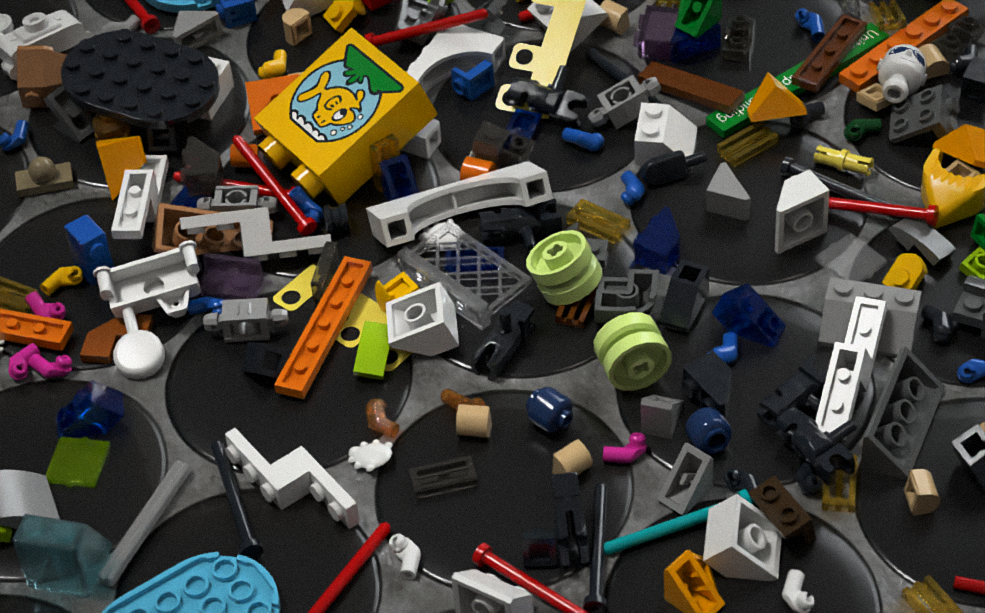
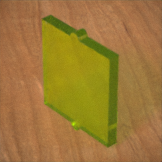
[45,437,110,488]

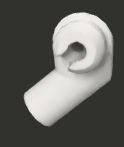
[389,534,421,580]
[782,569,814,613]

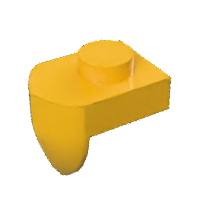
[323,0,366,33]
[882,253,928,290]
[375,271,420,312]

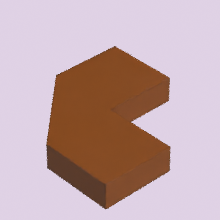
[80,314,154,364]

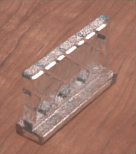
[397,221,532,331]

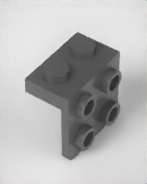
[395,0,448,46]
[889,84,960,143]

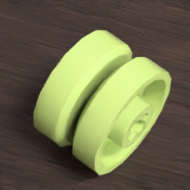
[526,230,602,305]
[593,312,672,391]

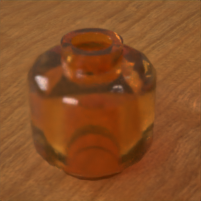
[92,114,131,141]

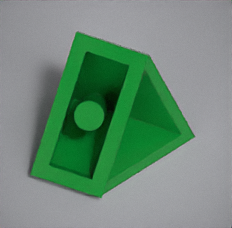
[674,0,722,38]

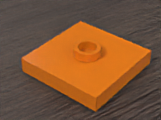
[245,73,299,135]

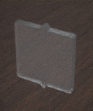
[815,233,887,282]

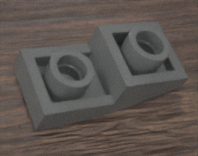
[889,218,957,266]

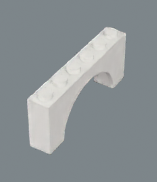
[400,25,506,159]
[366,161,553,248]

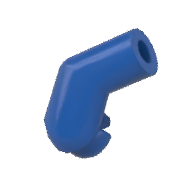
[0,120,29,151]

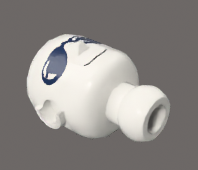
[876,44,928,103]

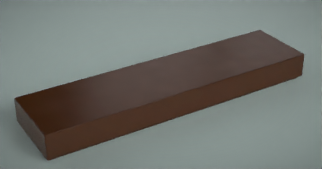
[791,14,867,93]
[637,61,745,114]

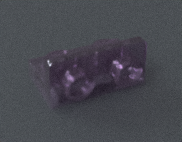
[197,253,264,300]

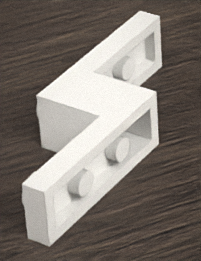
[111,155,169,239]
[179,207,332,262]
[815,296,888,440]
[225,428,360,529]

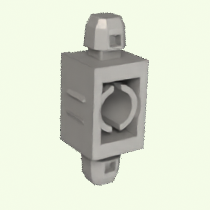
[588,75,661,129]
[197,185,278,214]
[203,298,289,343]

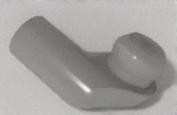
[102,15,141,33]

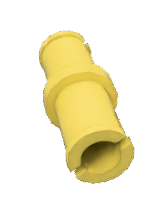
[814,145,874,176]

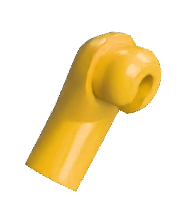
[258,50,287,79]

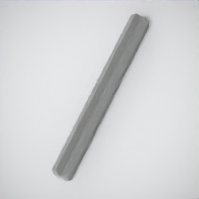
[97,460,190,587]

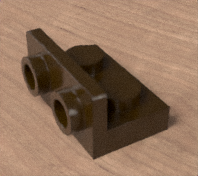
[749,475,817,546]

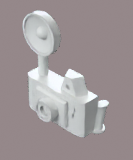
[0,10,94,80]
[93,240,201,380]

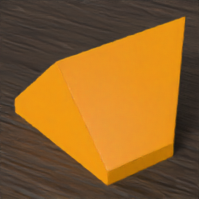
[747,72,807,122]
[933,124,985,168]
[96,136,147,201]
[664,550,725,613]

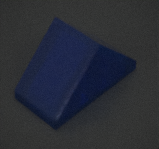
[379,154,420,202]

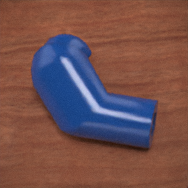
[795,8,825,42]
[562,128,605,152]
[621,170,645,206]
[289,186,324,224]
[188,297,224,315]
[707,332,738,365]
[957,358,985,383]

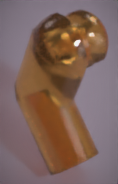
[440,388,486,410]
[365,398,400,438]

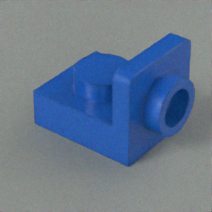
[215,0,258,29]
[451,59,495,101]

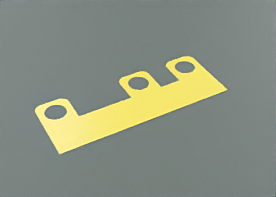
[495,0,586,119]
[273,264,413,371]

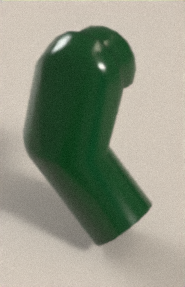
[844,118,881,142]

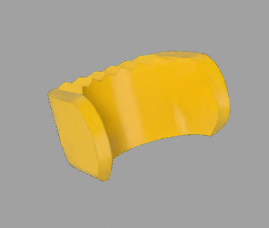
[921,148,985,229]

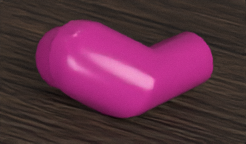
[25,291,66,320]
[8,343,41,380]
[28,353,72,378]
[603,433,647,463]

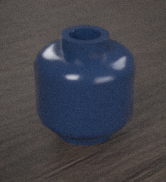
[526,387,573,433]
[685,407,732,455]

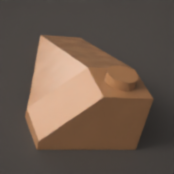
[17,45,68,108]
[151,203,273,255]

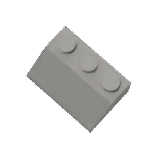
[818,277,922,358]

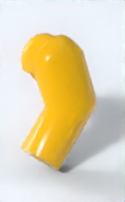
[40,266,83,296]

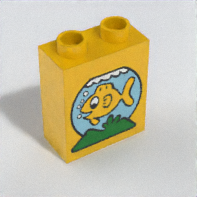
[254,28,438,204]

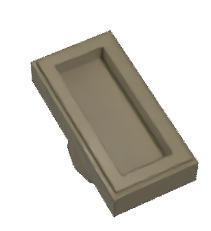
[15,156,74,197]

